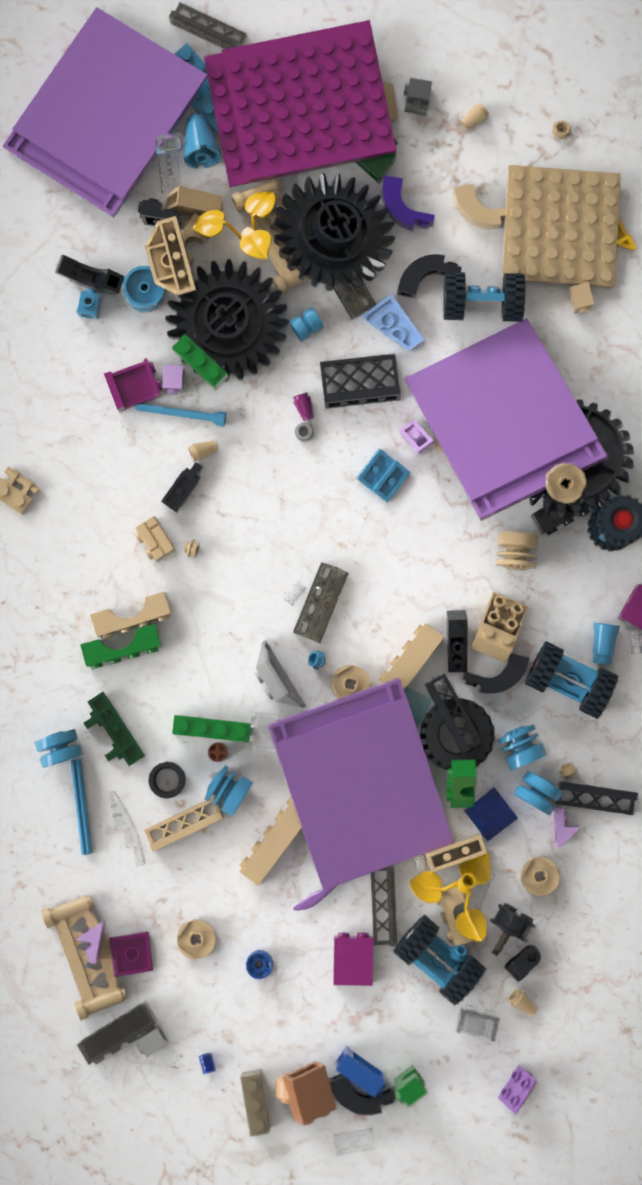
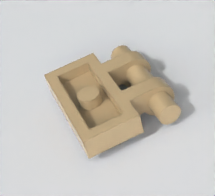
[0,467,40,515]

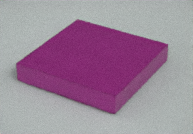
[109,931,153,977]

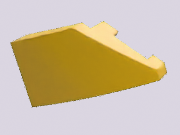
[616,218,637,250]

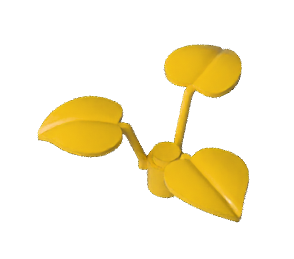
[193,191,276,260]
[410,853,491,942]

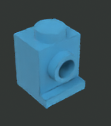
[76,289,101,320]

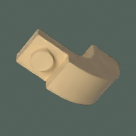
[453,184,506,229]

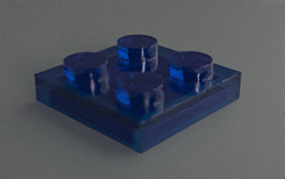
[463,787,518,842]

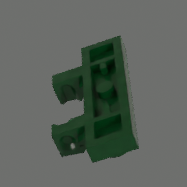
[83,691,145,767]

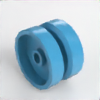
[123,266,166,312]
[34,729,83,768]
[513,770,564,816]

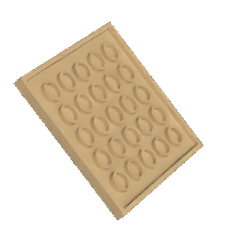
[502,165,621,288]

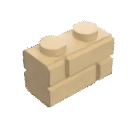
[135,516,176,562]

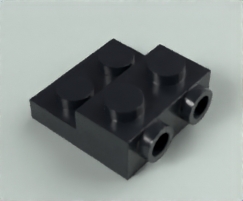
[138,198,182,231]

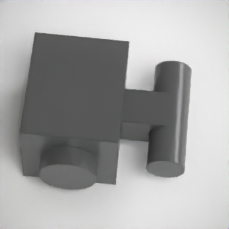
[403,78,432,116]

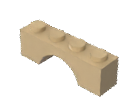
[90,591,172,640]

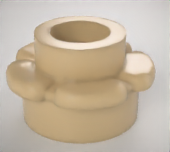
[552,120,571,139]
[184,539,200,557]
[559,762,578,779]

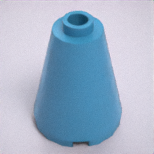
[183,113,221,169]

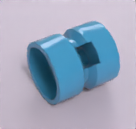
[289,307,324,342]

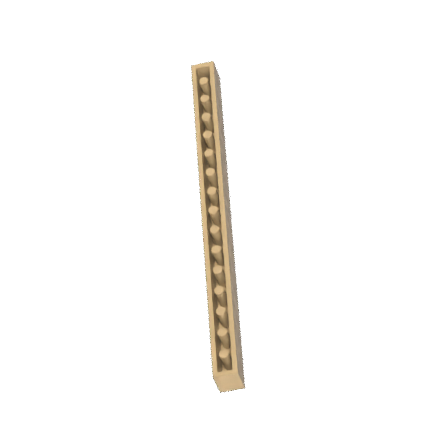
[239,623,444,886]

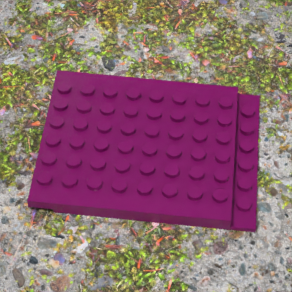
[204,20,397,187]

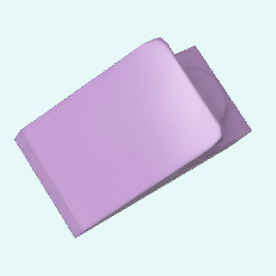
[399,420,435,455]
[554,807,580,847]
[76,921,106,964]

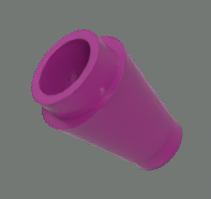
[293,392,314,422]

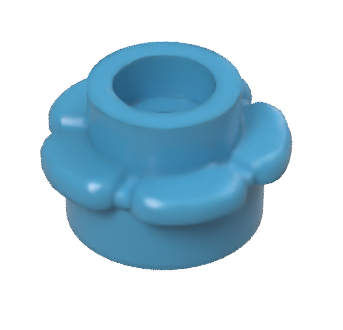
[308,651,326,670]
[449,944,468,962]

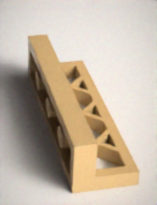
[144,797,224,852]

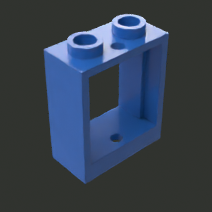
[335,1047,386,1098]

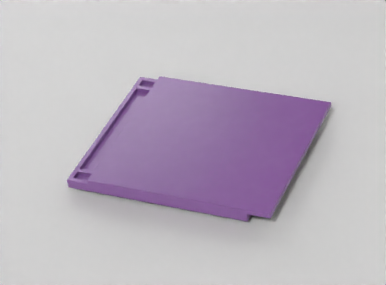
[3,7,208,218]
[405,318,607,521]
[267,678,454,891]

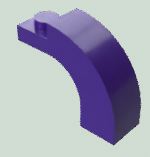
[382,175,435,231]

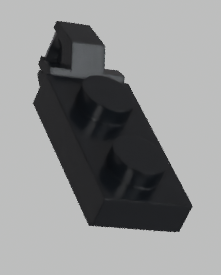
[161,462,203,513]

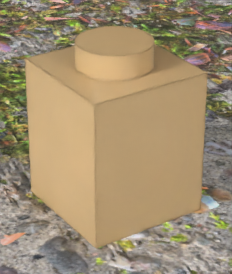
[568,282,594,314]

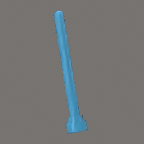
[135,403,226,427]

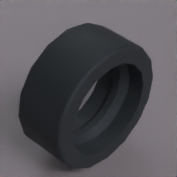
[148,762,186,799]

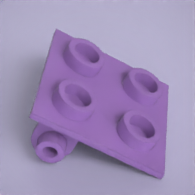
[498,1065,537,1115]

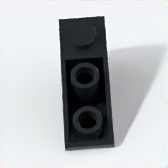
[446,610,468,672]

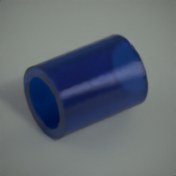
[198,1052,216,1074]

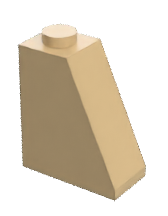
[165,186,223,216]

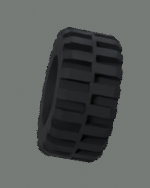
[420,698,495,770]

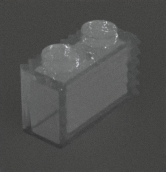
[455,1004,500,1041]

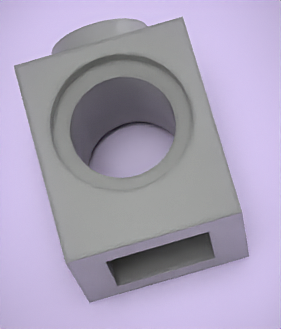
[136,1025,168,1057]

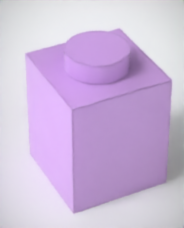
[162,365,184,395]

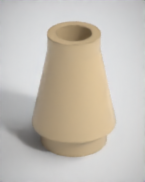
[461,102,489,129]
[188,440,218,461]
[508,989,538,1017]

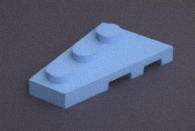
[361,294,425,352]

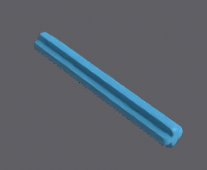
[70,759,92,855]

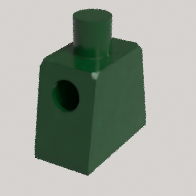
[355,138,398,184]

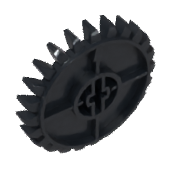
[273,173,396,291]
[165,259,289,382]
[529,399,634,517]

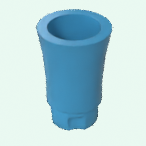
[592,623,620,665]

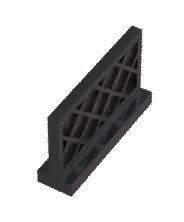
[320,354,401,409]

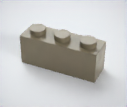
[240,1069,270,1137]

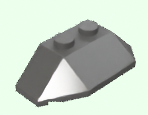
[255,640,306,708]

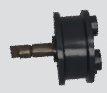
[489,903,536,956]

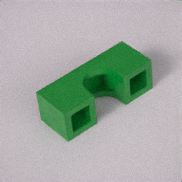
[172,334,228,391]
[446,760,477,808]
[394,1065,428,1107]

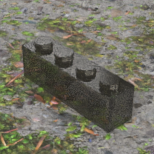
[77,1000,158,1065]

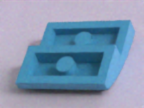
[356,448,411,503]

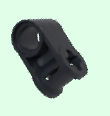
[504,945,541,982]

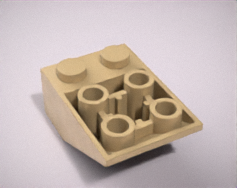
[470,592,528,663]

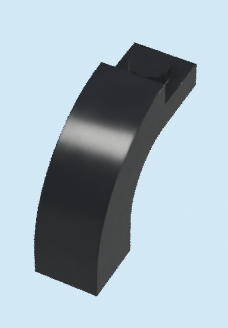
[397,254,462,299]
[55,255,125,295]
[462,653,530,694]
[329,1074,397,1115]

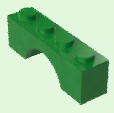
[80,624,162,670]
[172,715,252,743]

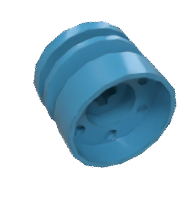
[497,724,547,771]
[204,765,253,817]

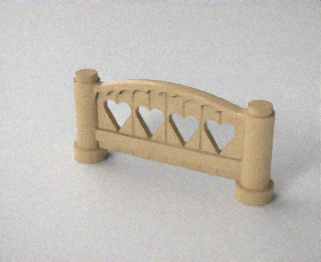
[231,178,310,295]
[41,896,128,1021]

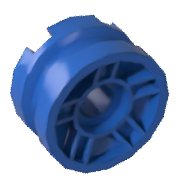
[246,950,273,979]

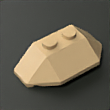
[145,216,196,296]

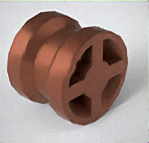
[208,742,228,762]

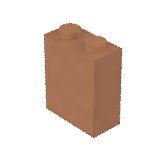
[283,1061,336,1125]

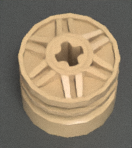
[496,531,539,571]

